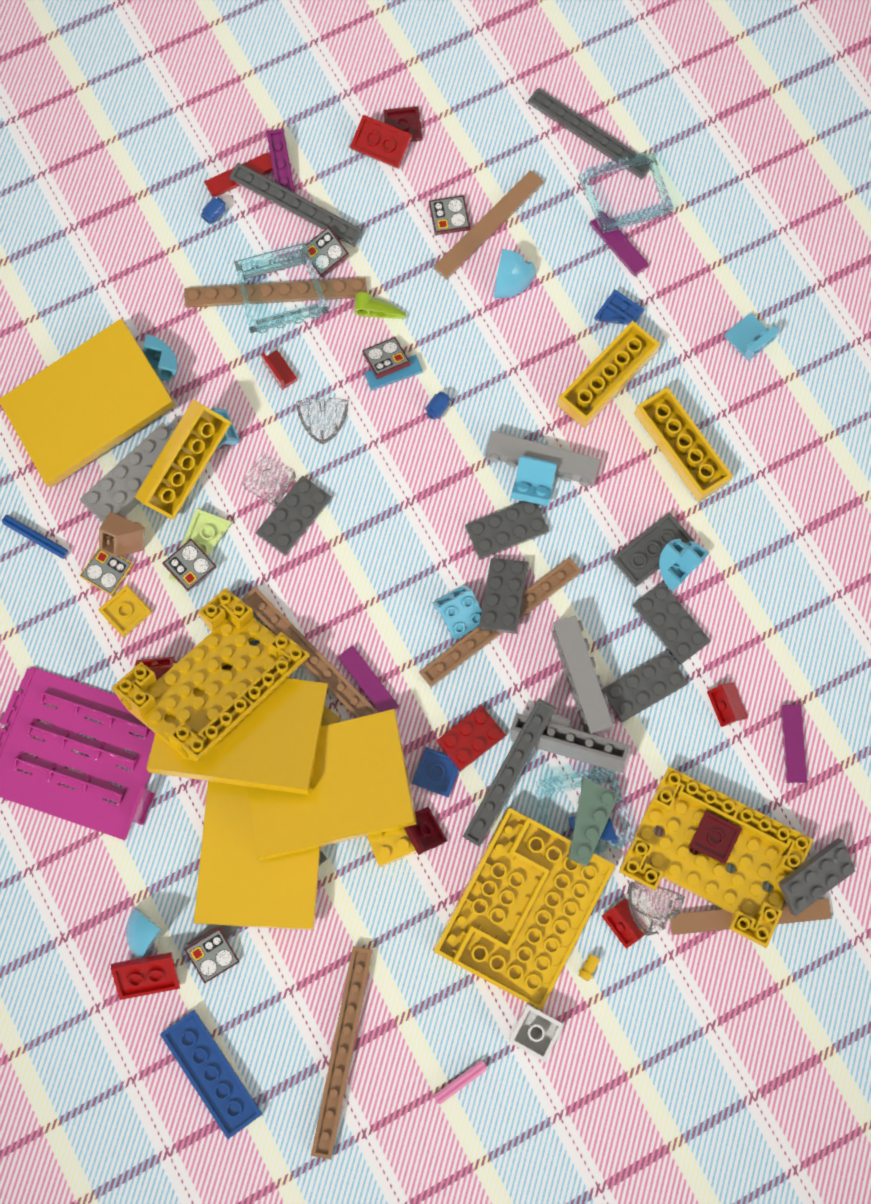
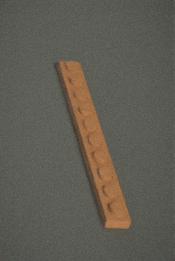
[184,278,367,308]
[419,557,582,688]
[241,586,379,718]
[311,946,373,1160]

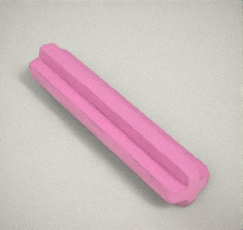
[434,1060,488,1105]

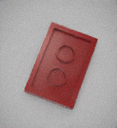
[349,114,412,169]
[436,706,506,772]
[110,952,180,1000]

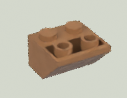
[99,512,145,557]

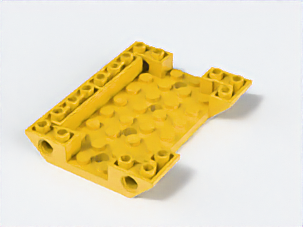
[112,588,310,761]
[619,767,814,948]

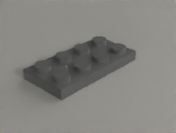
[255,475,332,556]
[465,501,549,560]
[611,512,694,588]
[479,558,529,634]
[632,582,711,665]
[601,651,688,723]
[778,838,855,916]

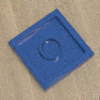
[412,747,459,798]

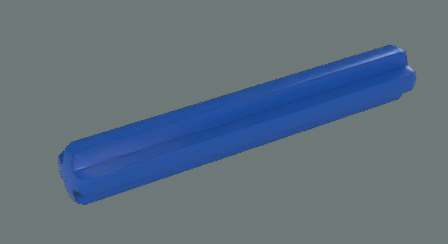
[2,515,69,559]

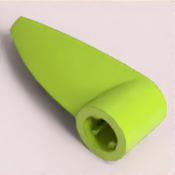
[354,292,406,319]

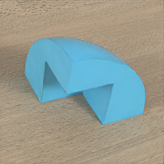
[494,248,536,298]
[143,334,178,382]
[659,539,709,592]
[126,907,162,959]

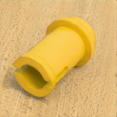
[578,954,601,982]

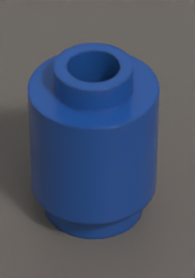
[200,197,226,225]
[425,391,451,420]

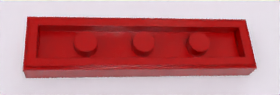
[204,152,273,197]

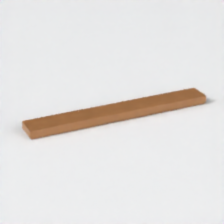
[434,170,544,280]
[669,898,832,935]

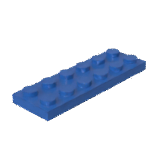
[160,1010,263,1140]

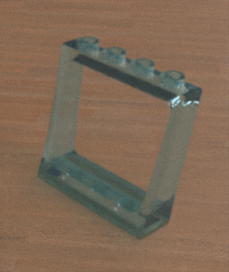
[578,152,674,234]
[234,243,329,333]
[536,767,634,853]

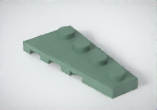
[568,777,619,867]

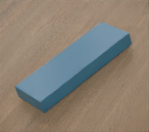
[364,355,423,391]

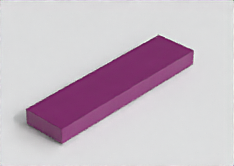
[266,128,295,193]
[589,212,649,277]
[337,646,399,713]
[780,705,807,784]

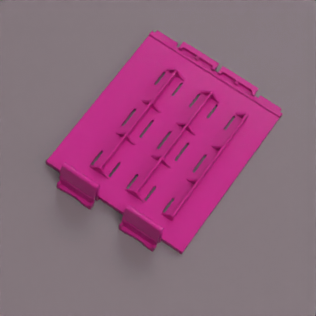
[0,666,155,840]

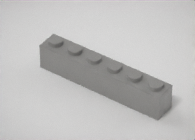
[485,431,601,486]
[510,713,631,774]

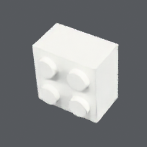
[508,1004,564,1062]

